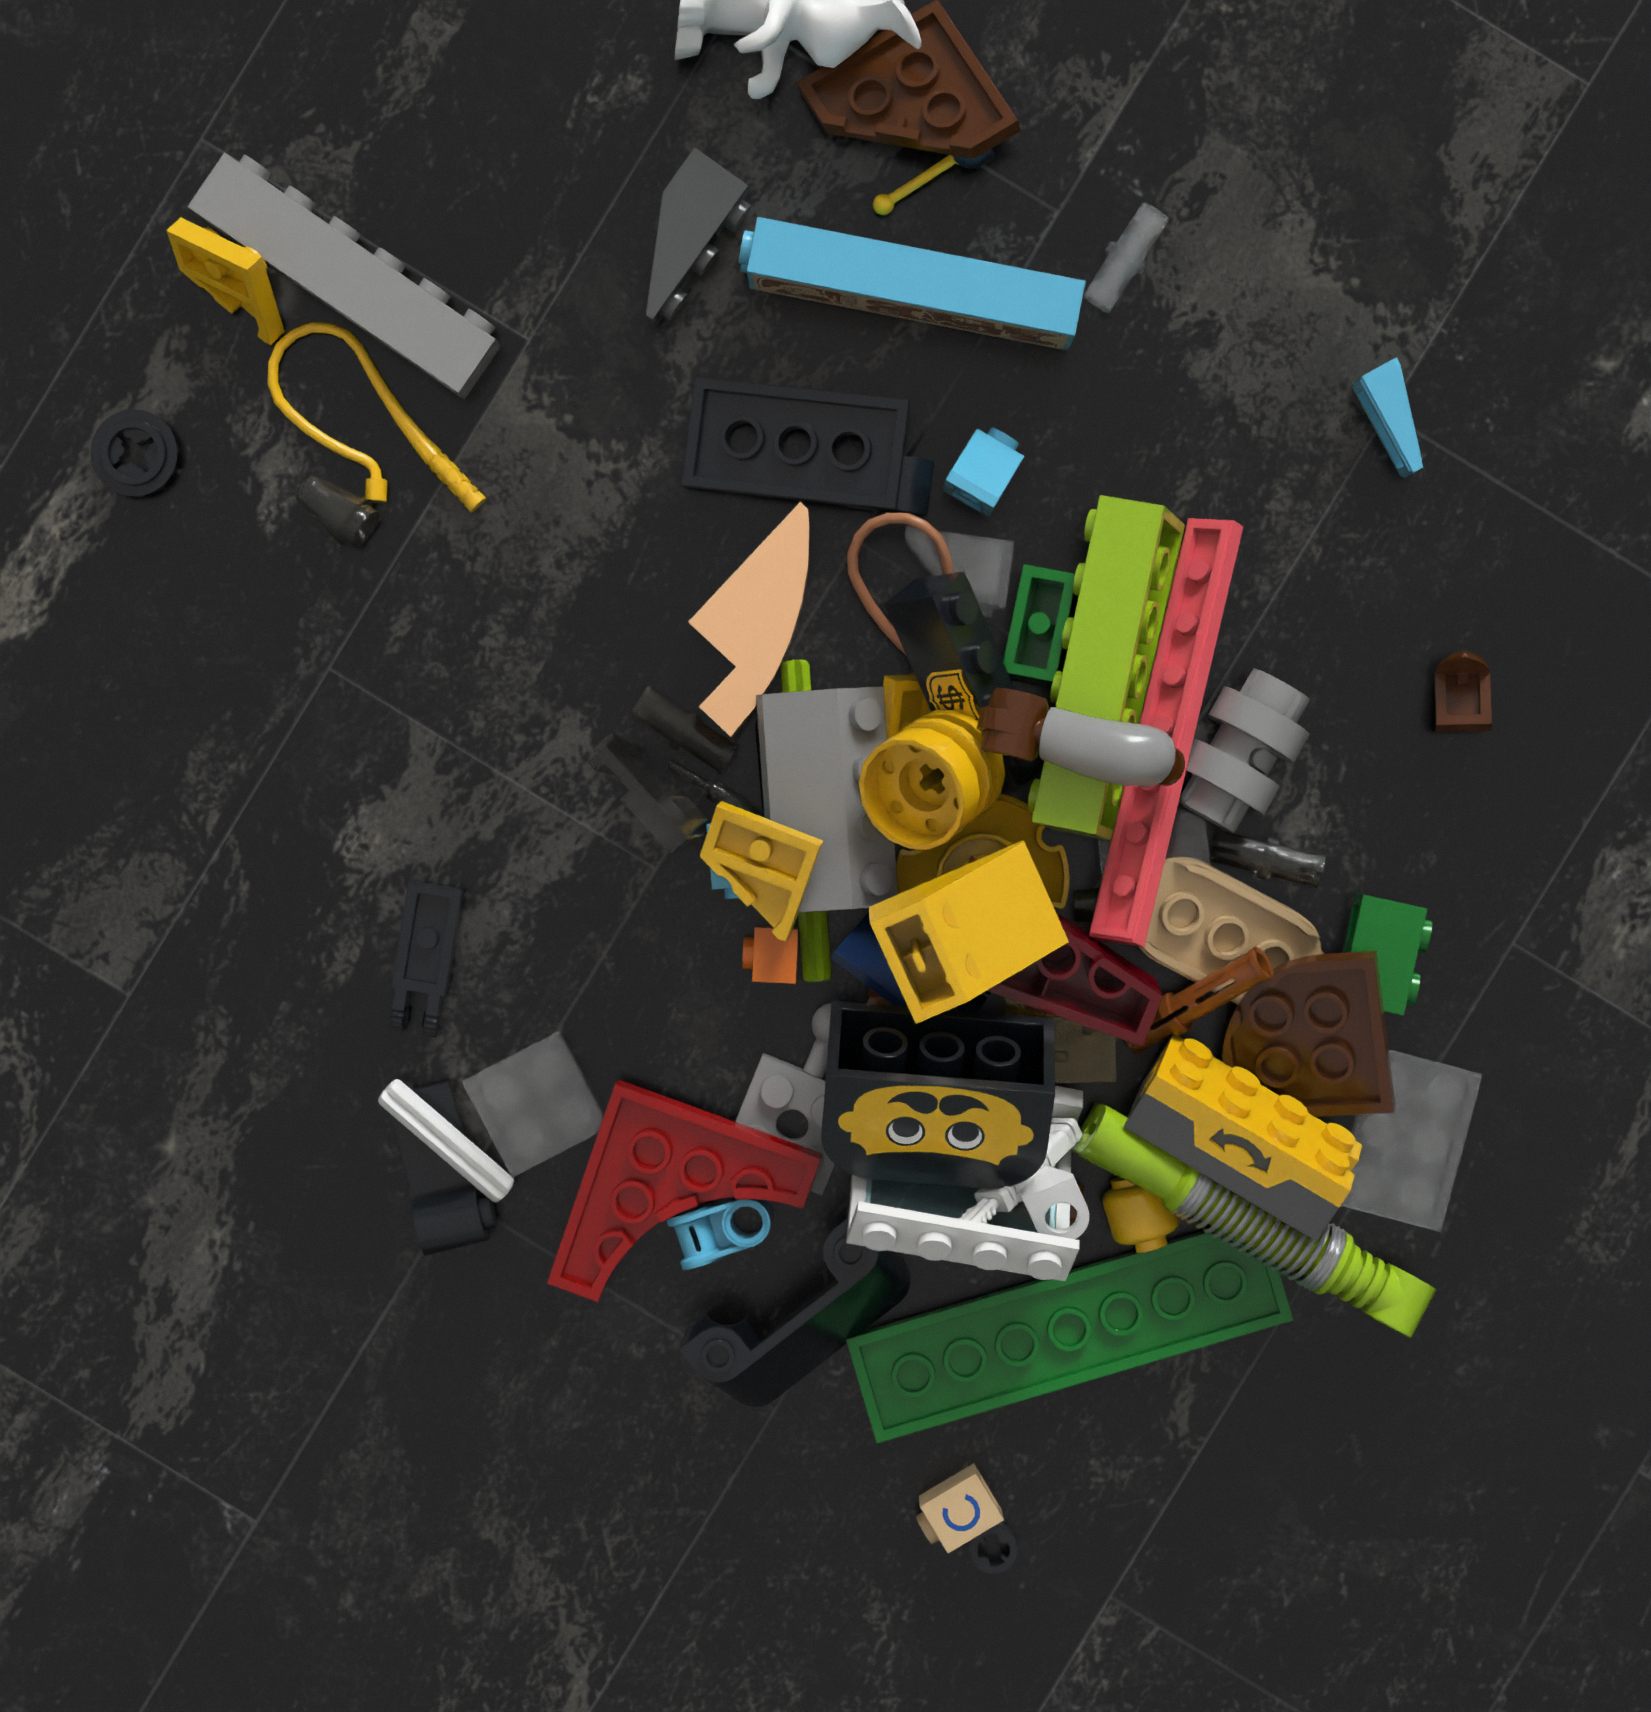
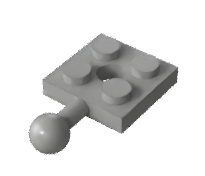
[735,1003,835,1195]

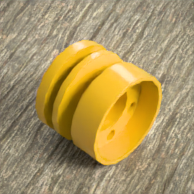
[859,710,1005,850]

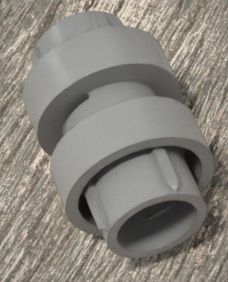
[1179,668,1310,834]

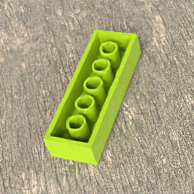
[1028,495,1185,842]

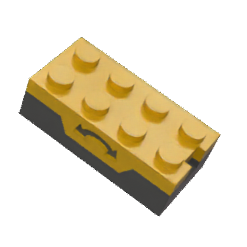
[1124,1033,1362,1241]

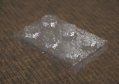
[1341,1049,1483,1232]

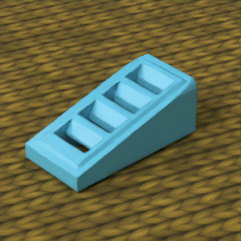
[1352,357,1423,478]

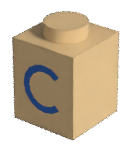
[916,1463,1004,1553]

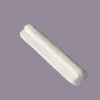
[378,1079,514,1203]

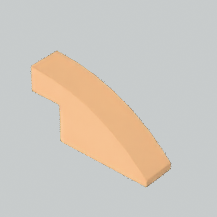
[688,502,810,738]

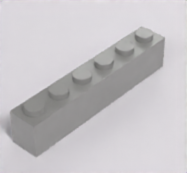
[187,152,501,400]

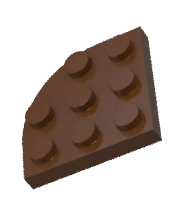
[1222,951,1395,1117]

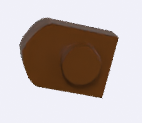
[1434,650,1492,732]

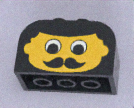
[821,1001,1055,1189]

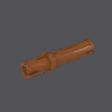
[1124,947,1274,1054]

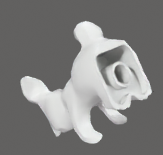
[674,0,921,99]

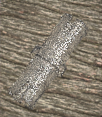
[1083,203,1169,313]

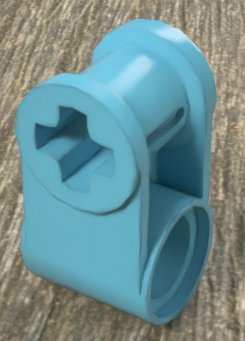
[666,1197,774,1270]

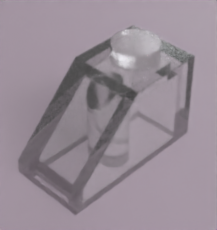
[904,527,1015,618]

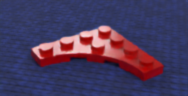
[547,1079,823,1302]

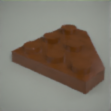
[797,0,1021,159]

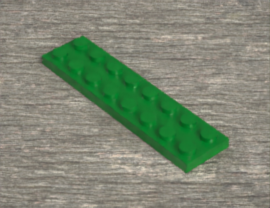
[846,1229,1293,1443]

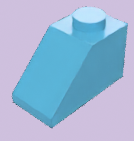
[942,427,1024,518]

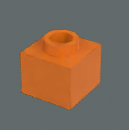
[742,925,799,984]

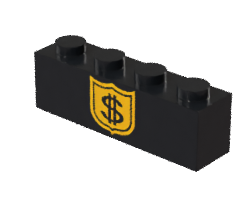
[884,571,1044,793]

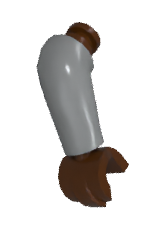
[977,687,1185,788]

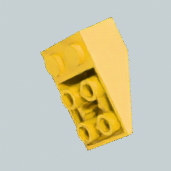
[869,840,1069,1024]

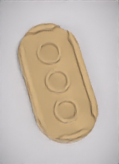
[1137,857,1324,1005]

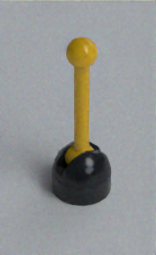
[873,148,996,215]

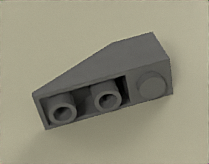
[646,147,751,327]

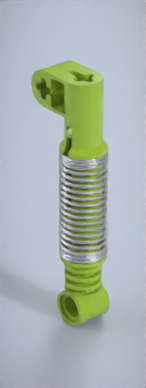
[1070,1102,1436,1338]

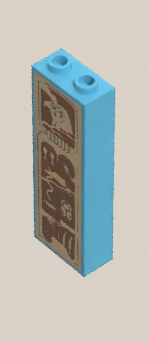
[739,217,1086,351]

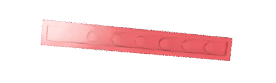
[1089,518,1243,947]

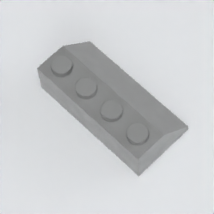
[756,686,898,912]

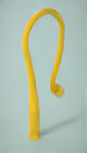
[267,322,487,513]

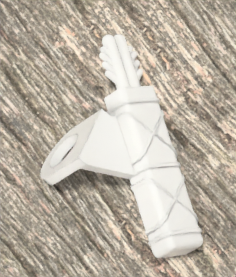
[958,1118,1089,1239]

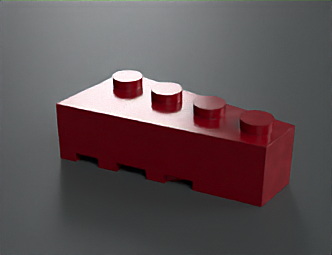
[968,855,1163,1046]

